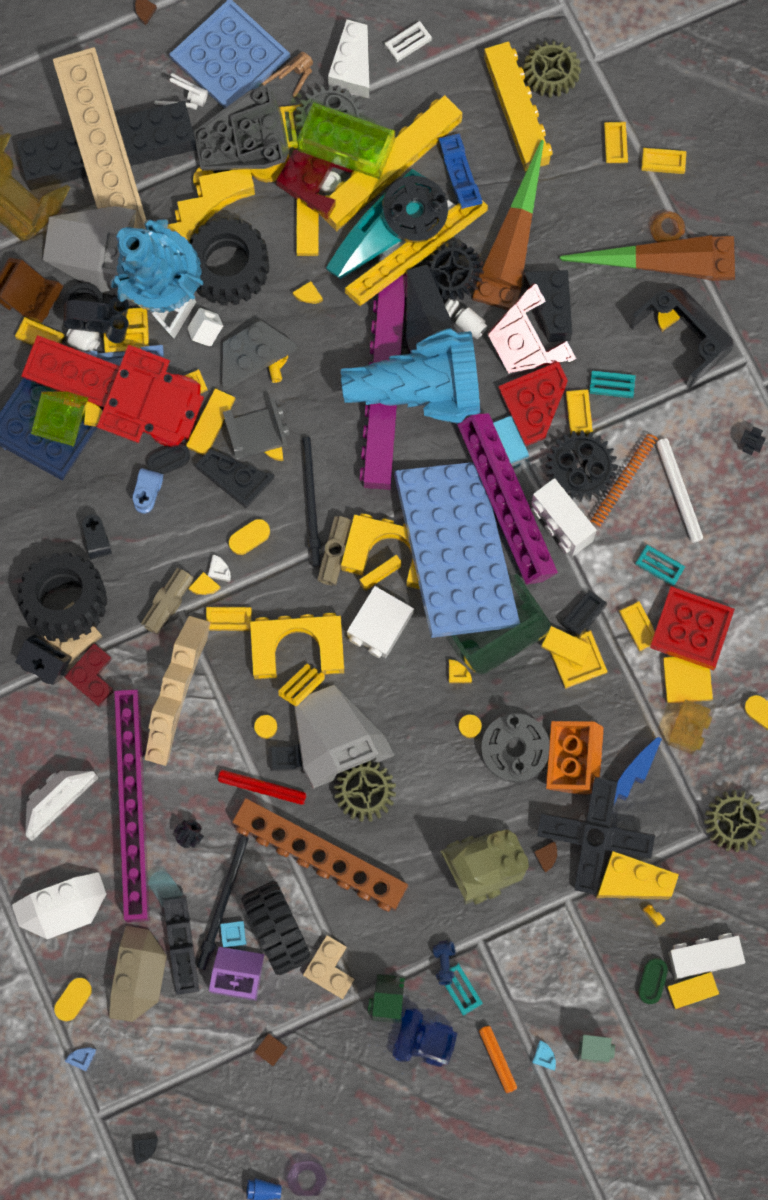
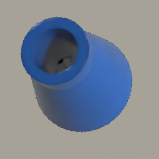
[246,1178,282,1200]

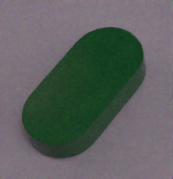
[638,958,668,1005]

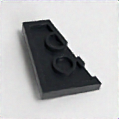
[195,449,275,509]

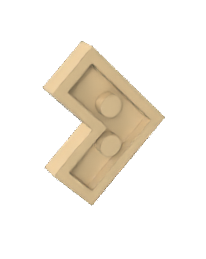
[303,935,355,1000]

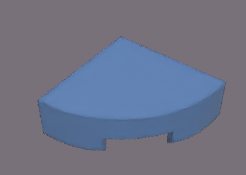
[65,1048,97,1072]

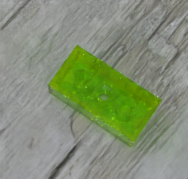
[297,102,395,179]

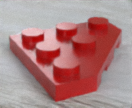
[498,361,568,447]

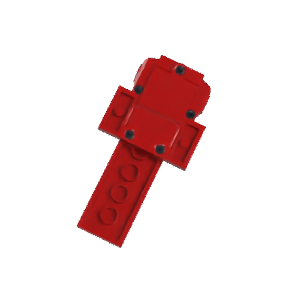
[21,335,204,447]

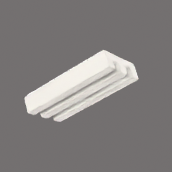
[385,21,432,62]

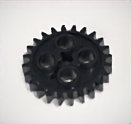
[545,430,618,502]

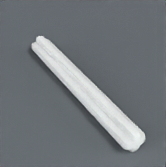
[656,438,703,543]

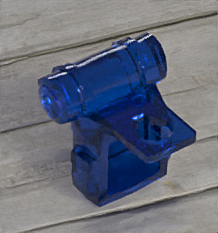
[392,1008,458,1067]

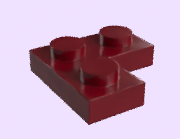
[64,643,114,707]

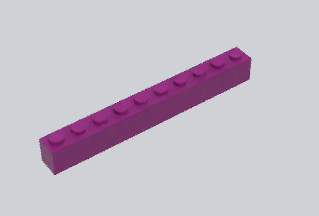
[360,273,406,490]
[114,689,150,923]

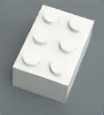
[531,478,597,557]

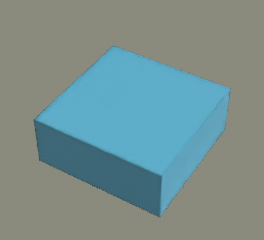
[220,921,247,948]

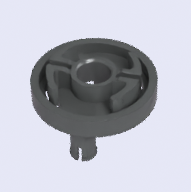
[481,713,550,783]

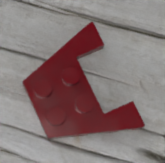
[276,150,362,219]

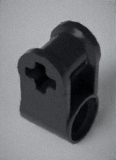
[82,514,112,560]

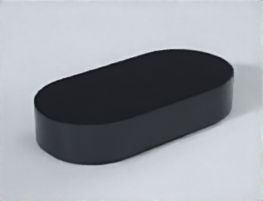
[147,444,190,475]

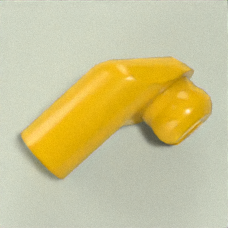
[268,355,288,383]

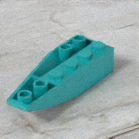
[326,169,431,279]

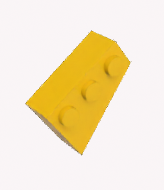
[596,852,679,899]

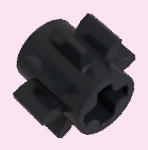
[739,426,766,456]
[174,820,204,848]

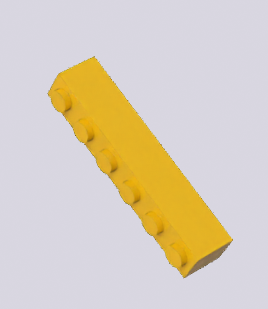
[484,42,553,171]

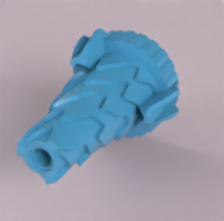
[110,219,203,313]
[341,328,480,423]

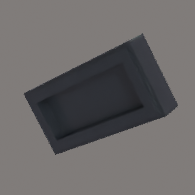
[562,591,607,638]

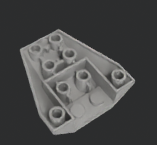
[43,206,136,296]
[294,685,394,789]

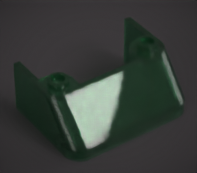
[445,574,550,675]

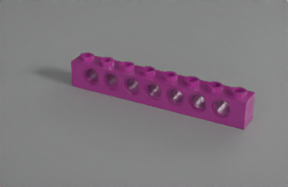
[457,413,558,585]

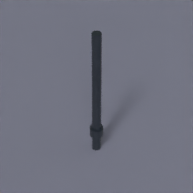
[302,437,321,567]
[196,836,249,970]

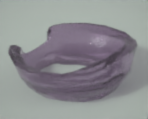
[287,1160,327,1196]

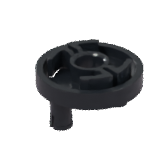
[381,176,448,243]

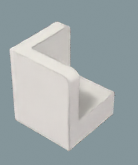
[188,308,223,346]

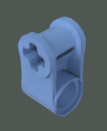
[132,468,163,514]

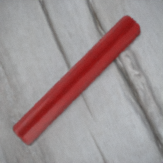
[218,770,306,805]

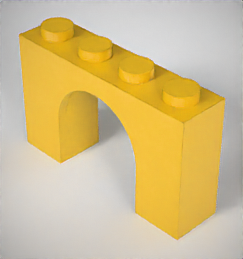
[341,514,420,589]
[250,613,345,679]

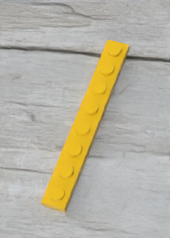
[345,201,488,306]

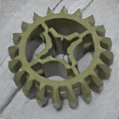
[523,40,581,98]
[334,760,396,822]
[704,790,767,853]

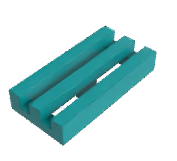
[589,371,636,399]
[635,544,686,587]
[444,963,483,1016]

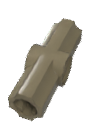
[317,516,353,586]
[141,568,194,635]

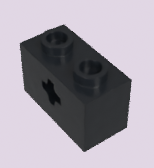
[15,634,72,685]

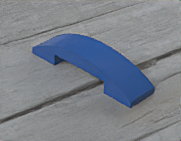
[439,134,483,209]

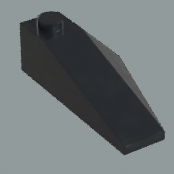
[405,265,455,354]

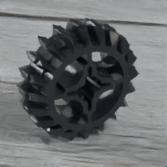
[427,242,484,301]

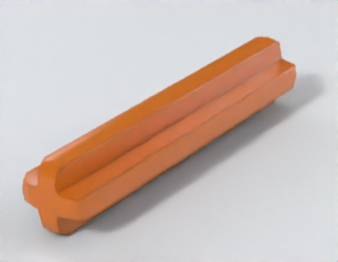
[479,1026,517,1093]

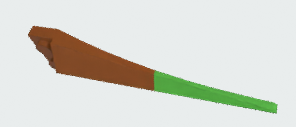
[473,140,544,310]
[559,235,735,281]

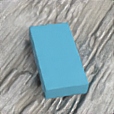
[493,416,529,464]

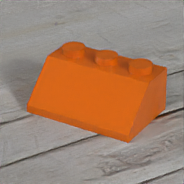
[546,721,604,794]

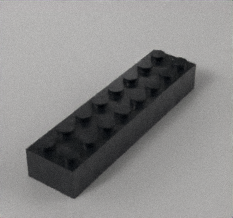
[17,101,197,191]

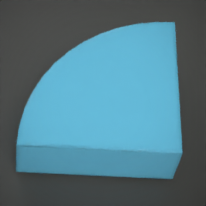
[532,1040,556,1071]

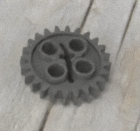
[295,85,365,152]

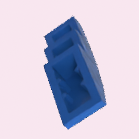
[613,737,662,807]

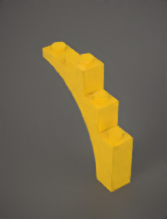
[168,169,255,243]

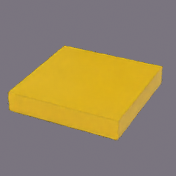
[550,630,608,689]
[663,657,713,703]

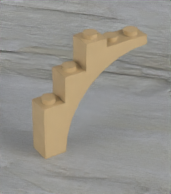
[144,616,211,766]

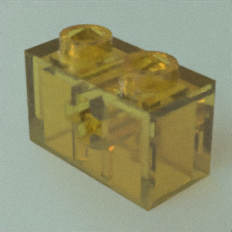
[667,699,712,755]

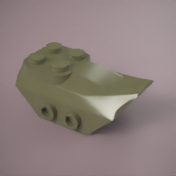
[440,830,529,905]

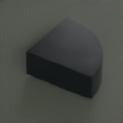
[134,1137,158,1164]

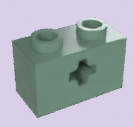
[578,1035,615,1064]

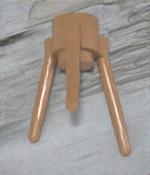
[262,52,313,97]

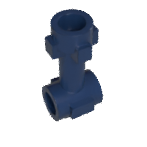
[433,940,456,985]

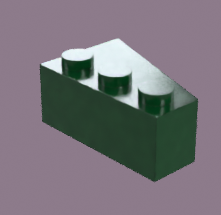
[368,974,405,1023]

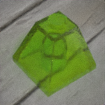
[31,391,89,446]

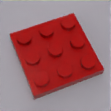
[650,586,735,671]

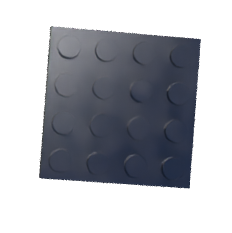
[0,378,104,481]

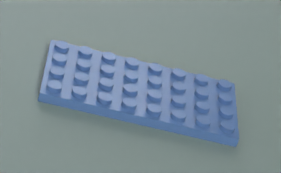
[394,462,520,638]

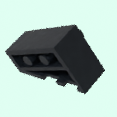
[523,270,572,342]

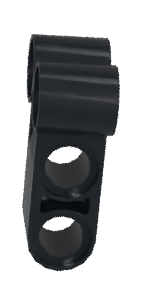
[63,296,129,343]

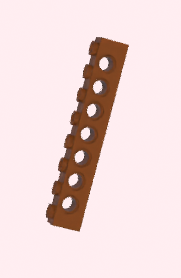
[232,798,408,912]

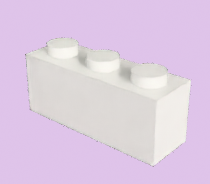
[668,933,745,980]

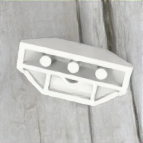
[25,771,98,841]
[12,872,107,939]

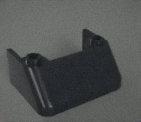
[629,286,734,388]

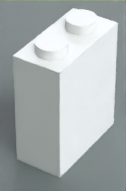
[347,586,414,658]

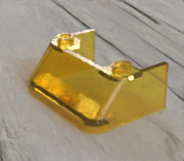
[0,133,70,241]

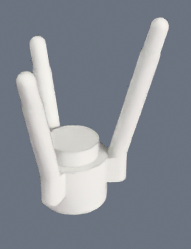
[154,73,208,110]

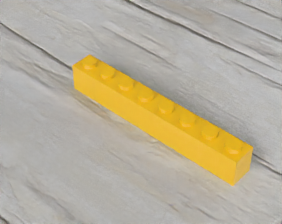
[319,95,462,232]

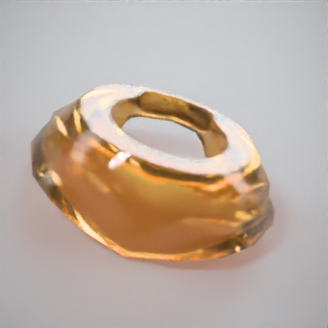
[650,212,685,242]

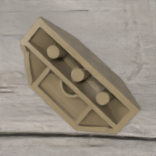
[109,926,167,1022]

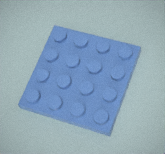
[169,0,290,109]

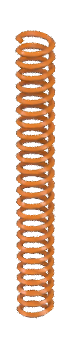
[590,434,658,527]

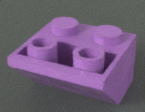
[209,947,265,1001]

